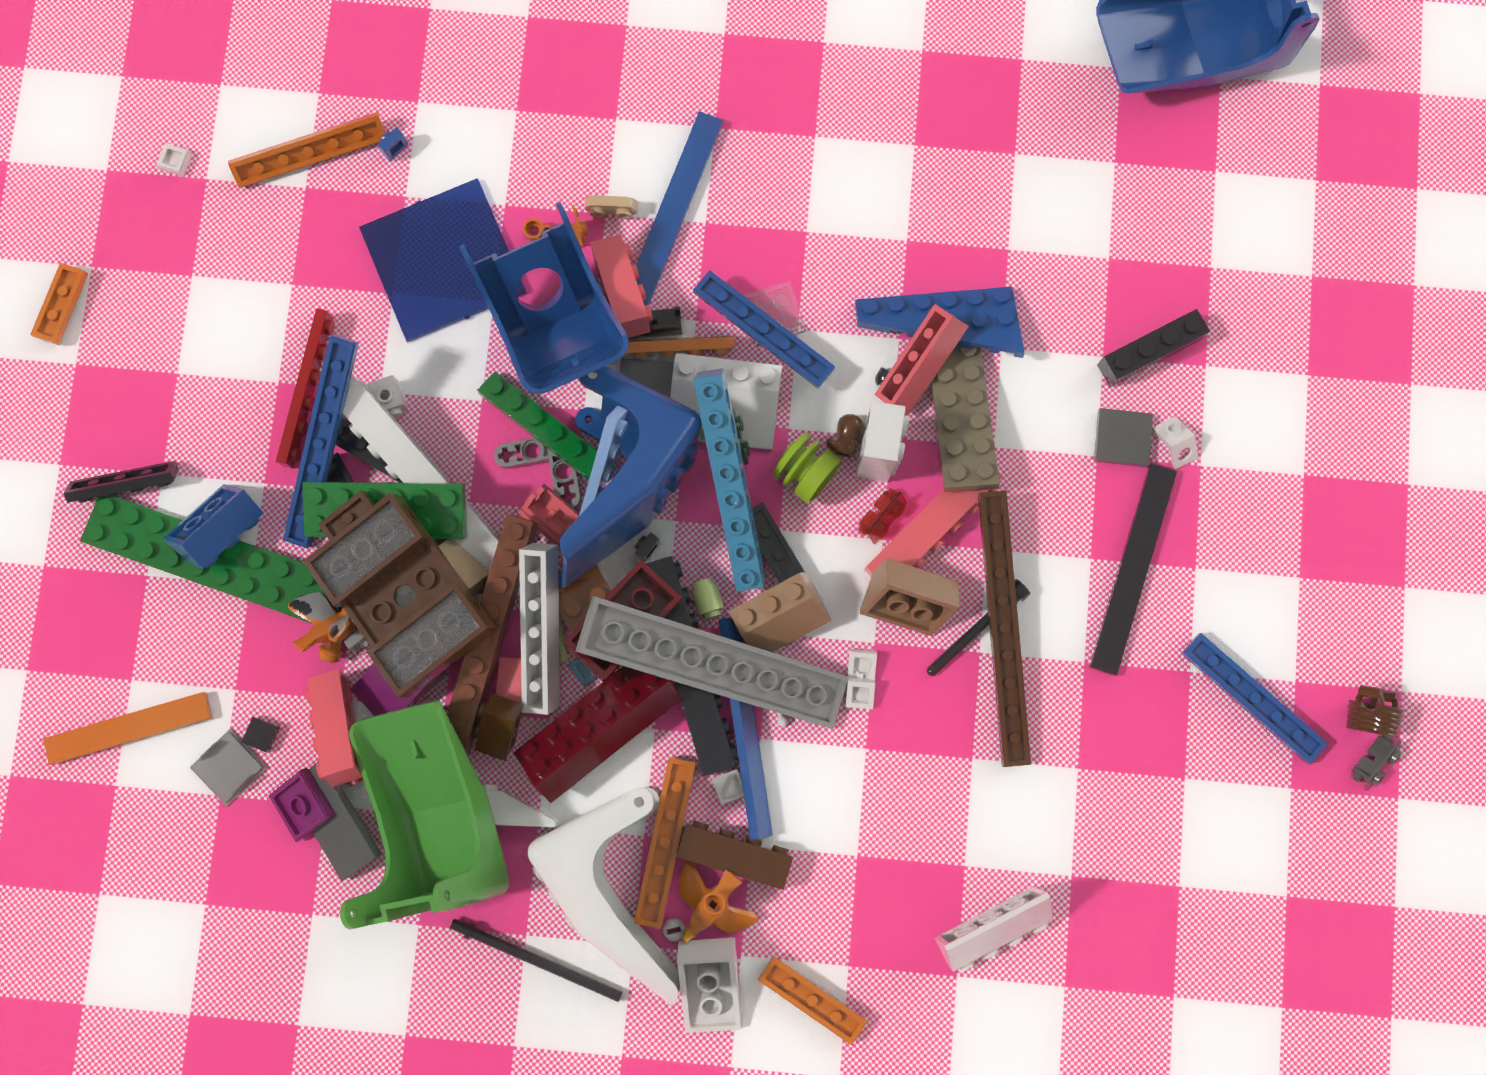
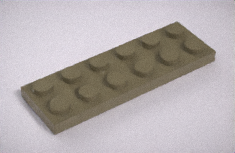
[930,346,1000,492]

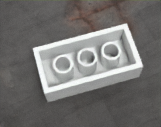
[856,401,909,482]

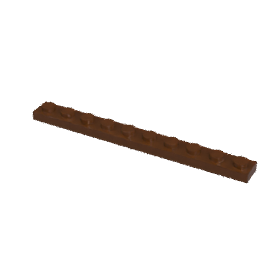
[977,490,1031,767]

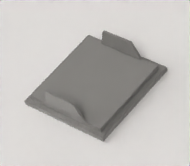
[190,728,268,807]

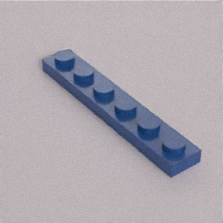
[693,270,836,390]
[1181,633,1328,764]

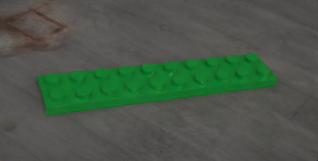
[80,496,342,624]

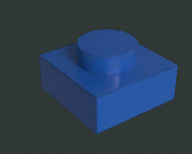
[377,128,409,162]

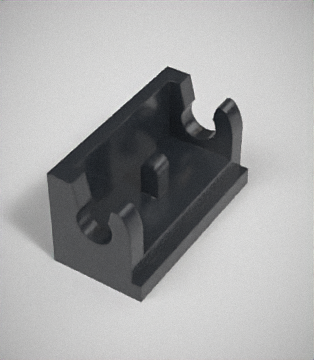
[630,306,683,339]

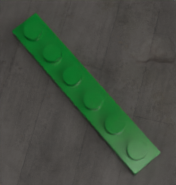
[477,371,615,481]

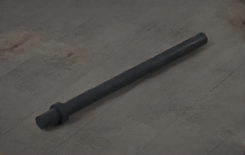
[449,918,623,1003]

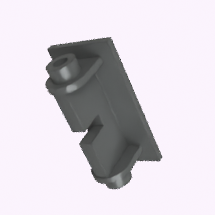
[1351,735,1403,791]

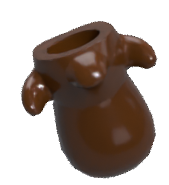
[826,414,864,457]

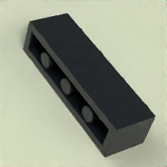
[1097,309,1210,387]

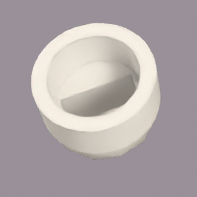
[663,918,685,941]

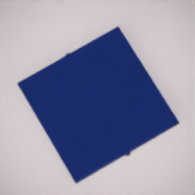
[359,178,527,343]

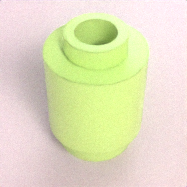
[691,578,725,620]

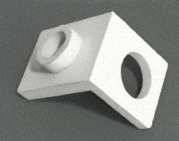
[1153,416,1198,469]

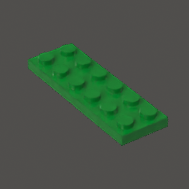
[303,481,466,539]

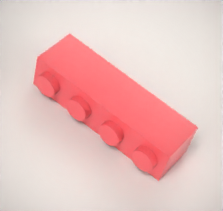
[590,234,653,338]
[874,304,969,416]
[306,668,363,787]

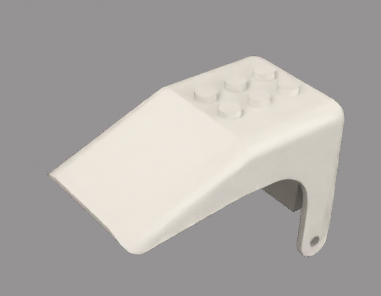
[528,787,680,1006]

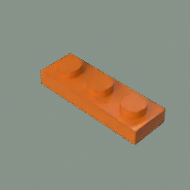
[30,263,88,346]

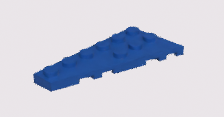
[855,286,1025,358]

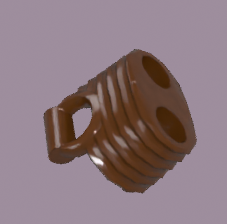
[1346,685,1405,738]

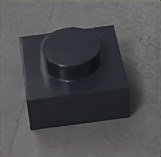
[634,532,661,563]

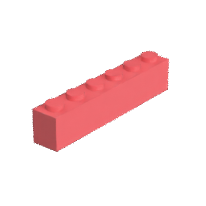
[864,471,1003,577]

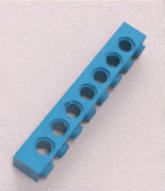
[693,368,766,592]

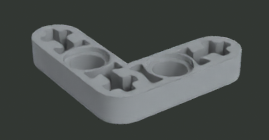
[494,438,581,509]

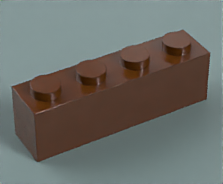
[676,820,793,890]

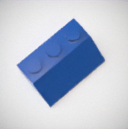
[163,484,264,569]

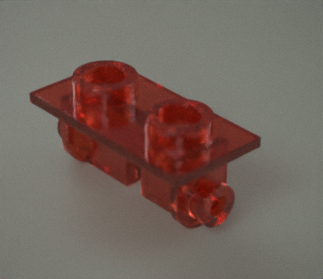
[857,488,907,545]

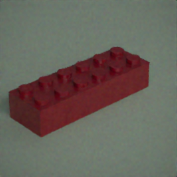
[513,666,683,803]

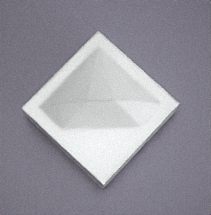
[712,769,744,805]

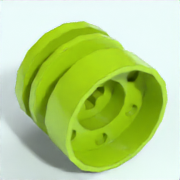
[772,432,843,505]

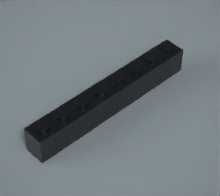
[645,556,739,776]

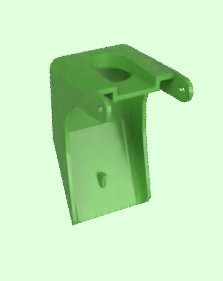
[340,700,510,930]

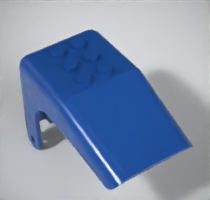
[1096,0,1320,94]
[459,201,629,394]
[558,366,701,588]

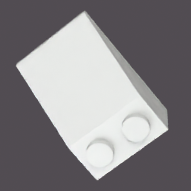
[677,938,742,1033]

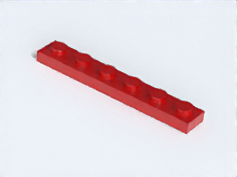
[276,308,335,469]

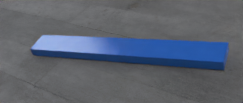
[636,111,723,306]
[283,334,359,549]
[719,618,773,840]

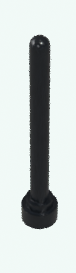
[926,579,1031,676]

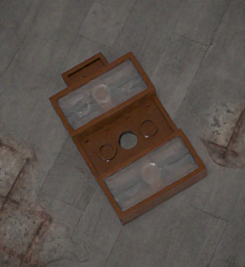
[303,490,497,697]

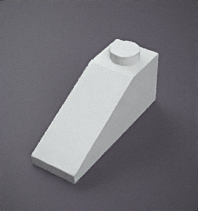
[482,784,559,827]

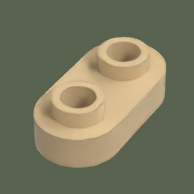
[585,195,638,219]

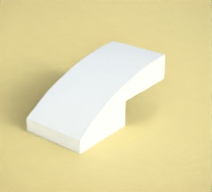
[845,649,877,709]

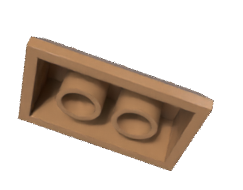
[860,558,960,636]
[729,572,832,652]

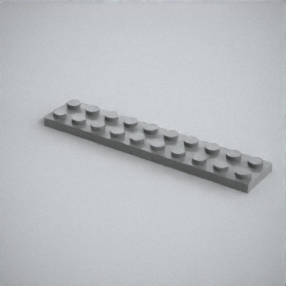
[575,596,849,729]

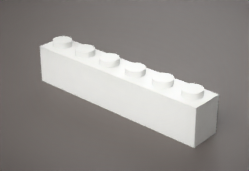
[519,543,560,715]

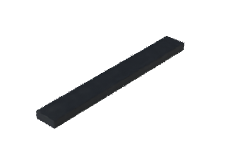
[1089,463,1177,676]

